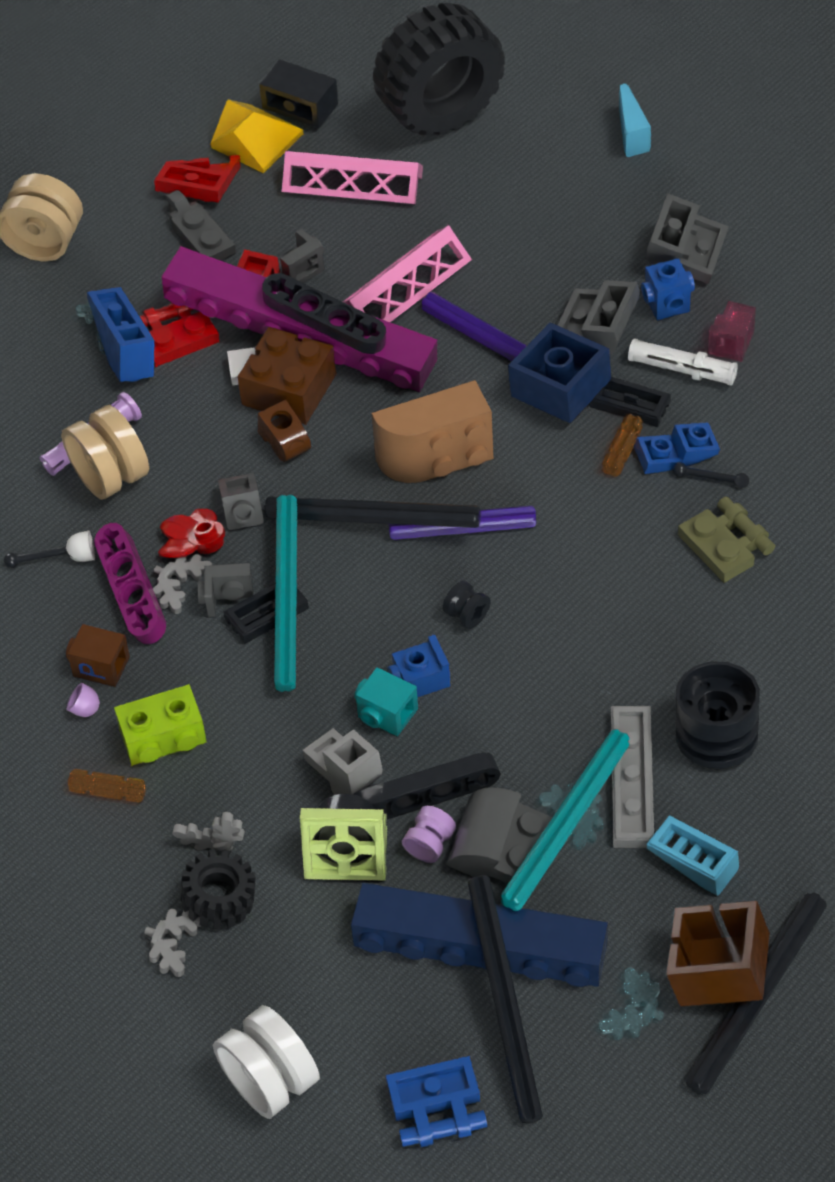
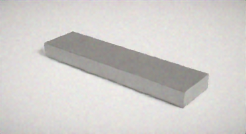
[611,706,654,848]

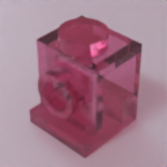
[708,301,756,362]

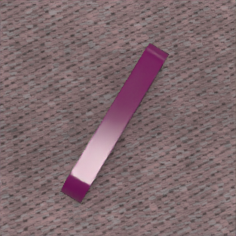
[94,523,166,644]

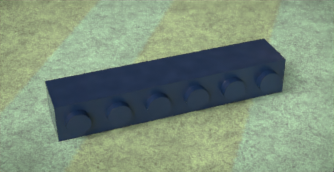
[351,883,608,987]

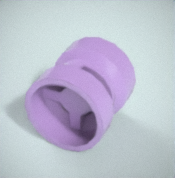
[402,806,456,863]

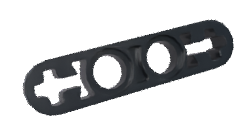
[262,273,386,354]
[353,752,501,820]

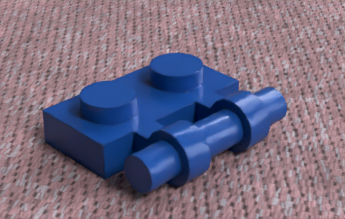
[386,1056,488,1147]

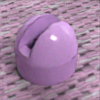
[66,683,100,717]

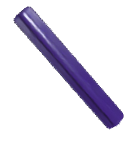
[421,292,527,361]
[389,505,536,540]

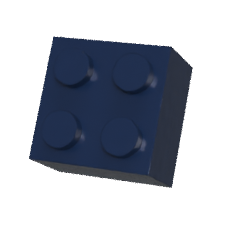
[508,322,611,423]

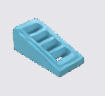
[619,83,651,157]
[646,815,739,896]

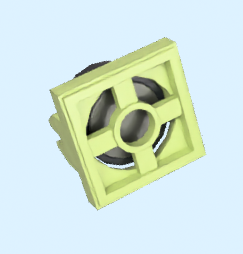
[300,793,387,881]

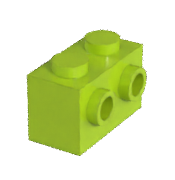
[114,684,207,766]

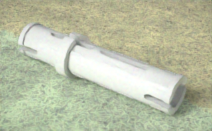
[628,338,738,385]

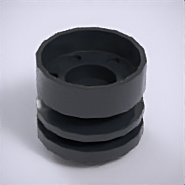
[676,661,760,769]

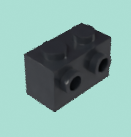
[259,59,339,128]

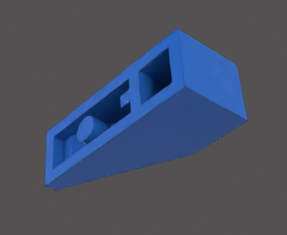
[87,287,154,382]

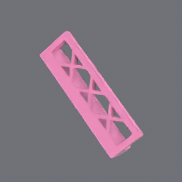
[281,151,423,204]
[342,225,472,322]

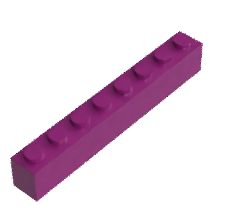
[161,246,437,392]

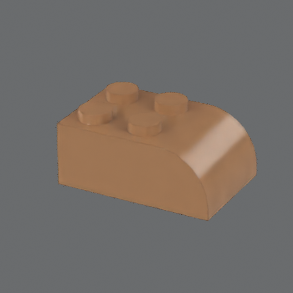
[371,380,494,483]

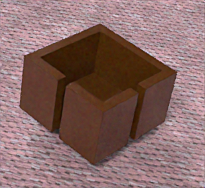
[237,327,336,425]
[666,901,770,1006]

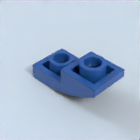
[634,422,720,474]

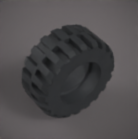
[373,3,505,136]

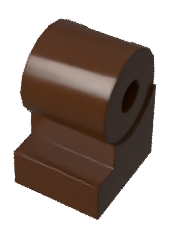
[257,400,311,462]

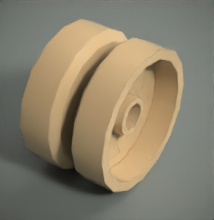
[0,173,83,262]
[61,405,150,500]

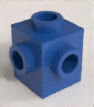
[641,258,695,320]

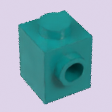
[354,667,418,737]

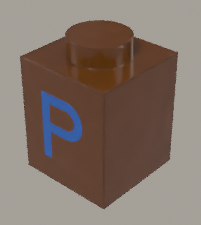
[66,624,130,687]

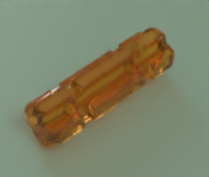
[602,414,643,477]
[68,769,146,803]

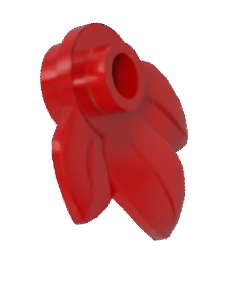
[158,508,225,558]

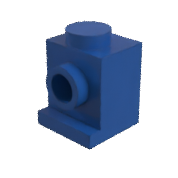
[388,635,451,697]

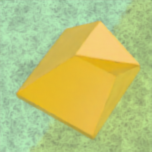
[210,99,304,173]

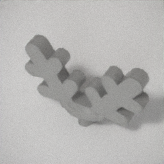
[153,554,212,614]
[172,812,245,851]
[144,909,201,977]

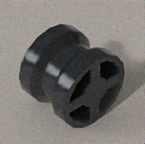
[443,581,491,629]

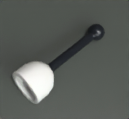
[4,531,95,568]

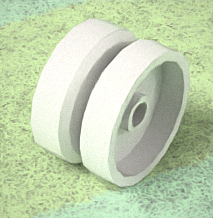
[213,1005,320,1119]

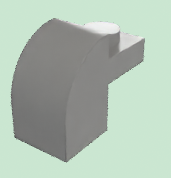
[303,728,382,795]

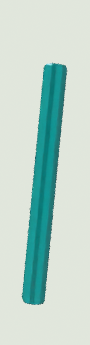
[274,495,297,692]
[501,729,630,911]

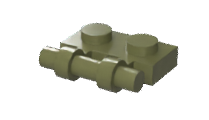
[678,496,775,583]

